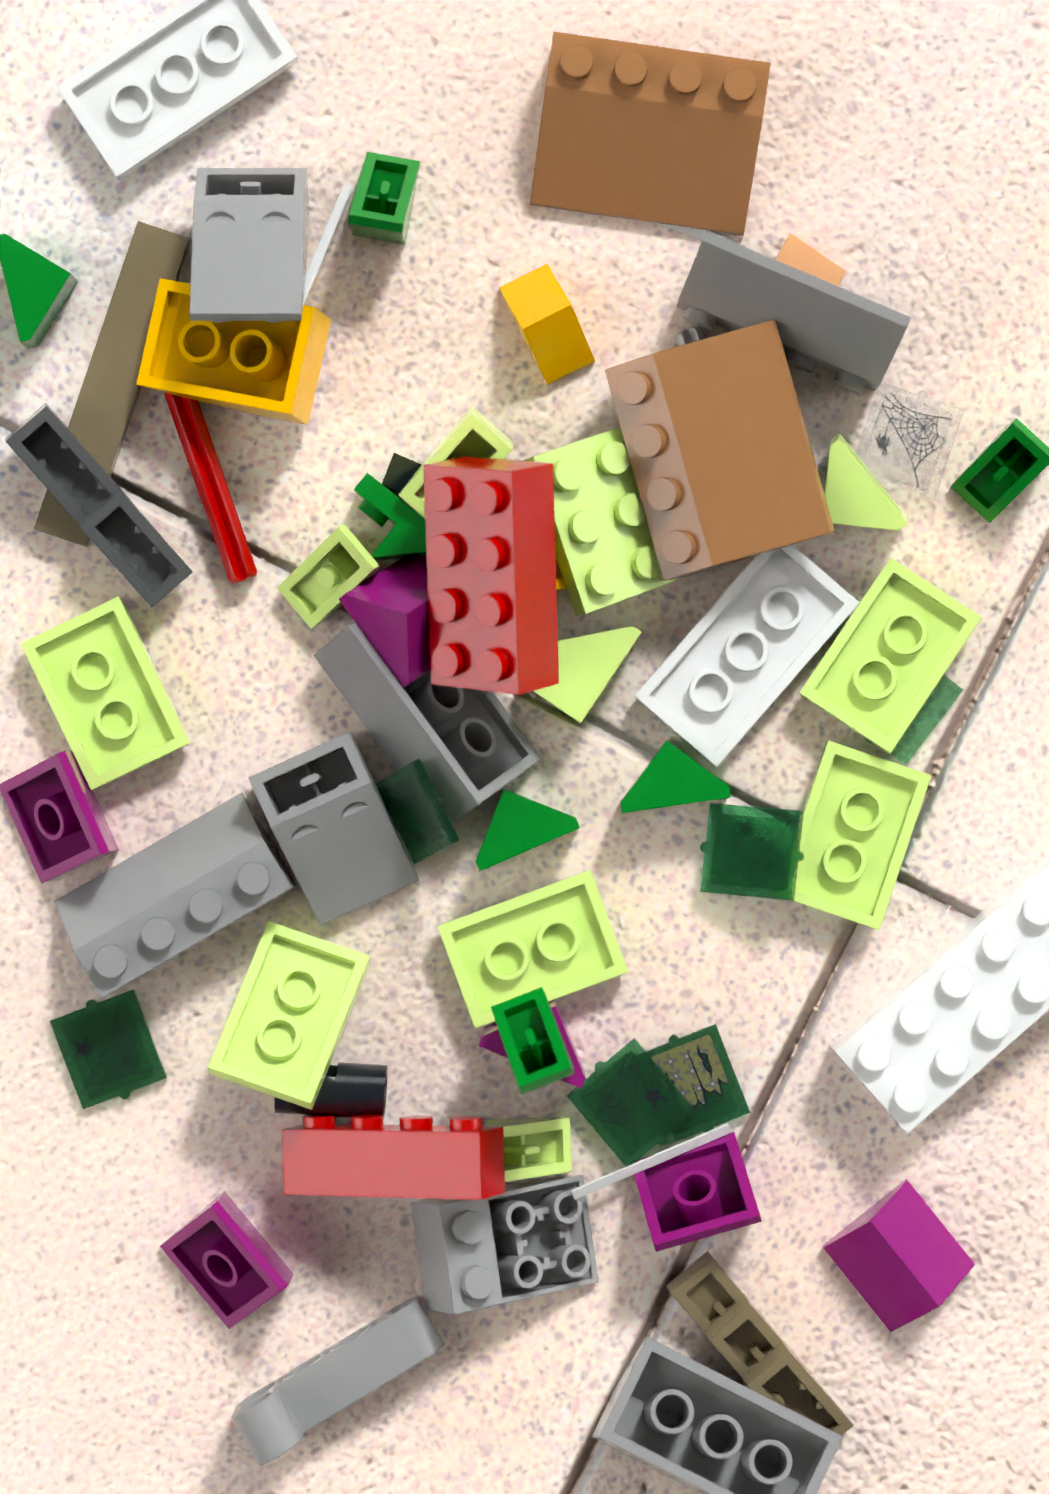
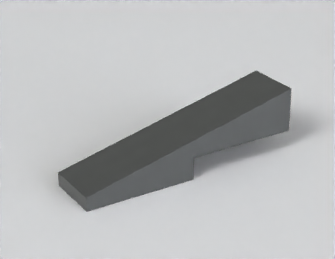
[5,403,193,608]

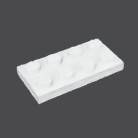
[56,0,299,180]
[634,545,859,767]

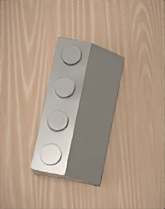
[676,231,912,394]
[313,622,542,831]
[54,793,296,999]
[592,1337,843,1494]

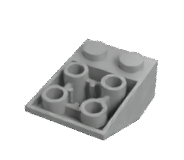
[190,168,310,323]
[248,732,419,926]
[411,1175,599,1315]

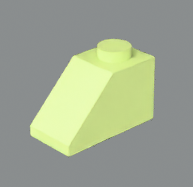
[399,406,513,518]
[532,626,642,724]

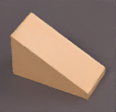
[775,233,846,286]

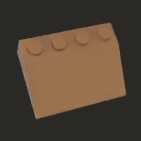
[530,31,771,236]
[604,320,835,581]

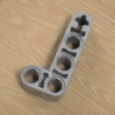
[231,1297,445,1466]

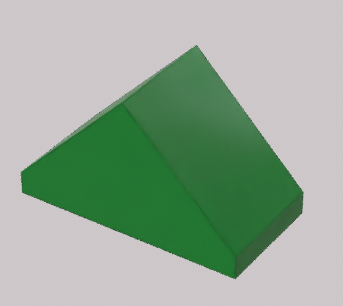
[348,152,420,245]
[0,233,78,349]
[950,418,1049,523]
[620,740,731,813]
[475,789,580,871]
[491,987,575,1094]

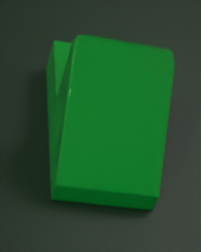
[354,473,426,561]

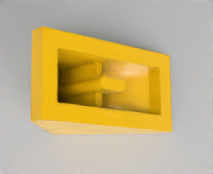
[499,264,595,385]

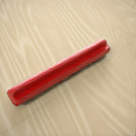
[164,392,257,584]

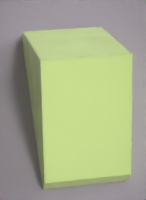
[825,433,908,531]
[485,1117,572,1182]

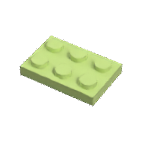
[524,427,676,616]
[799,557,982,755]
[21,596,191,790]
[775,740,932,930]
[437,869,628,1028]
[208,921,370,1110]

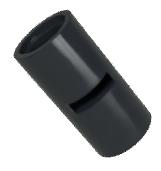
[274,1062,388,1119]

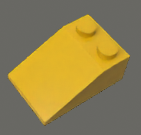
[136,278,331,425]

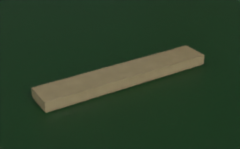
[34,221,191,547]

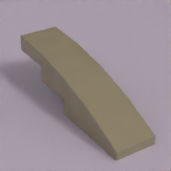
[666,1251,854,1436]

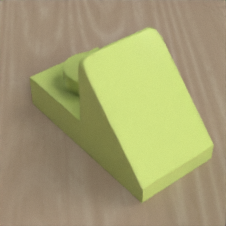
[277,524,379,629]

